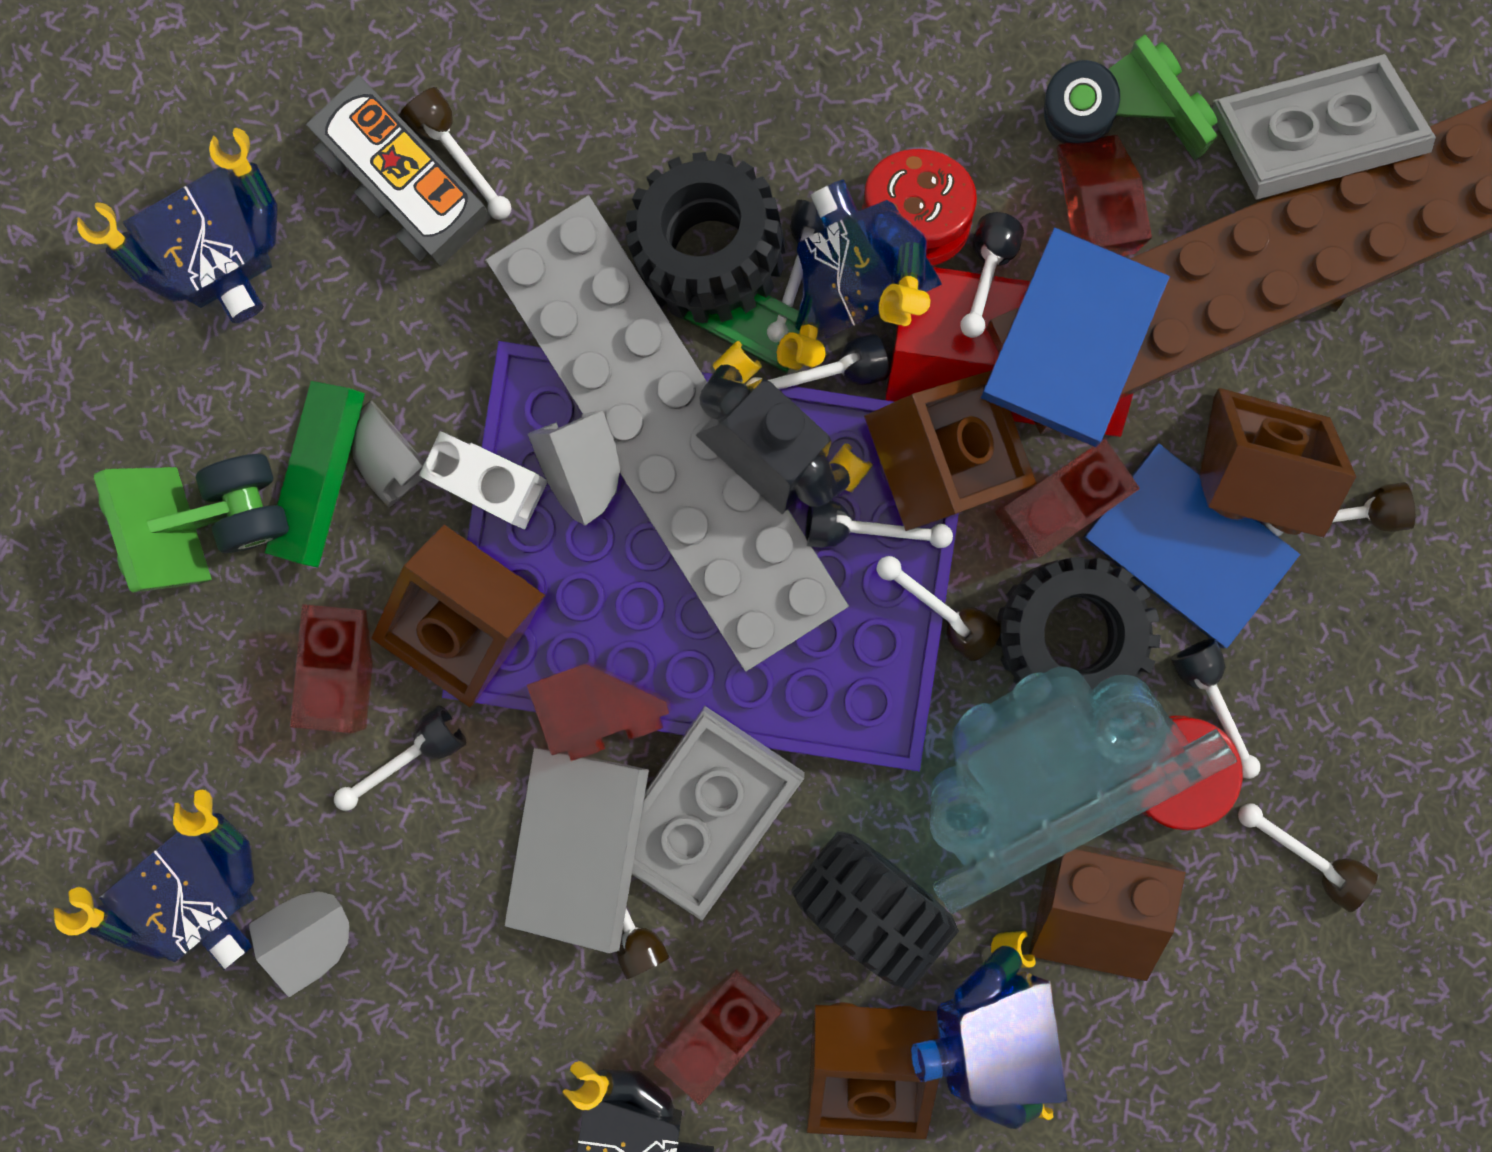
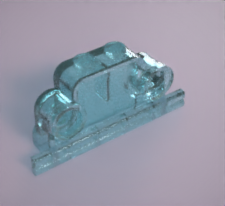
[929,667,1237,914]

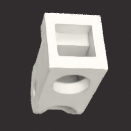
[419,431,547,530]

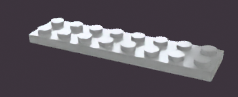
[486,195,849,672]

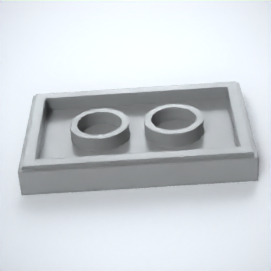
[1212,54,1436,200]
[632,705,805,921]
[505,748,649,953]

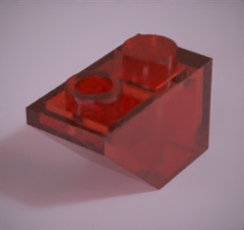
[1057,135,1152,256]
[995,438,1140,560]
[290,604,373,733]
[527,662,672,761]
[654,969,782,1105]

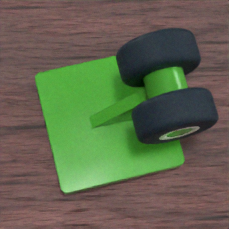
[1044,34,1218,161]
[94,454,289,593]

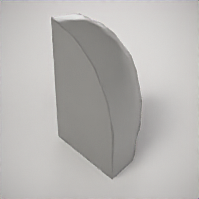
[352,400,425,509]
[528,410,620,526]
[249,891,349,997]

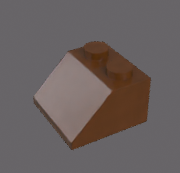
[864,370,1037,531]
[1199,388,1356,538]
[371,524,545,708]
[1029,838,1186,981]
[807,1002,940,1139]

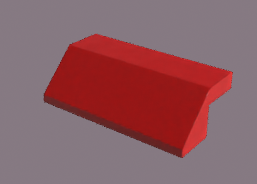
[885,266,1134,437]

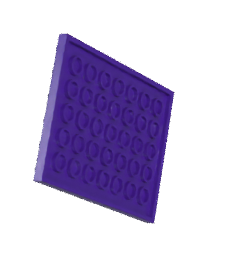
[442,341,959,772]

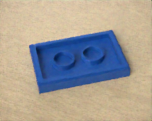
[980,227,1170,447]
[1082,444,1301,648]

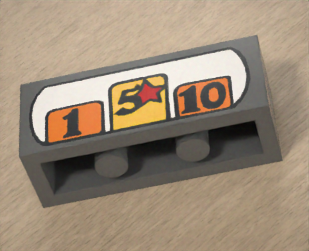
[306,75,492,266]

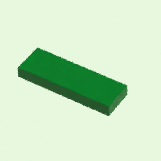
[265,381,365,568]

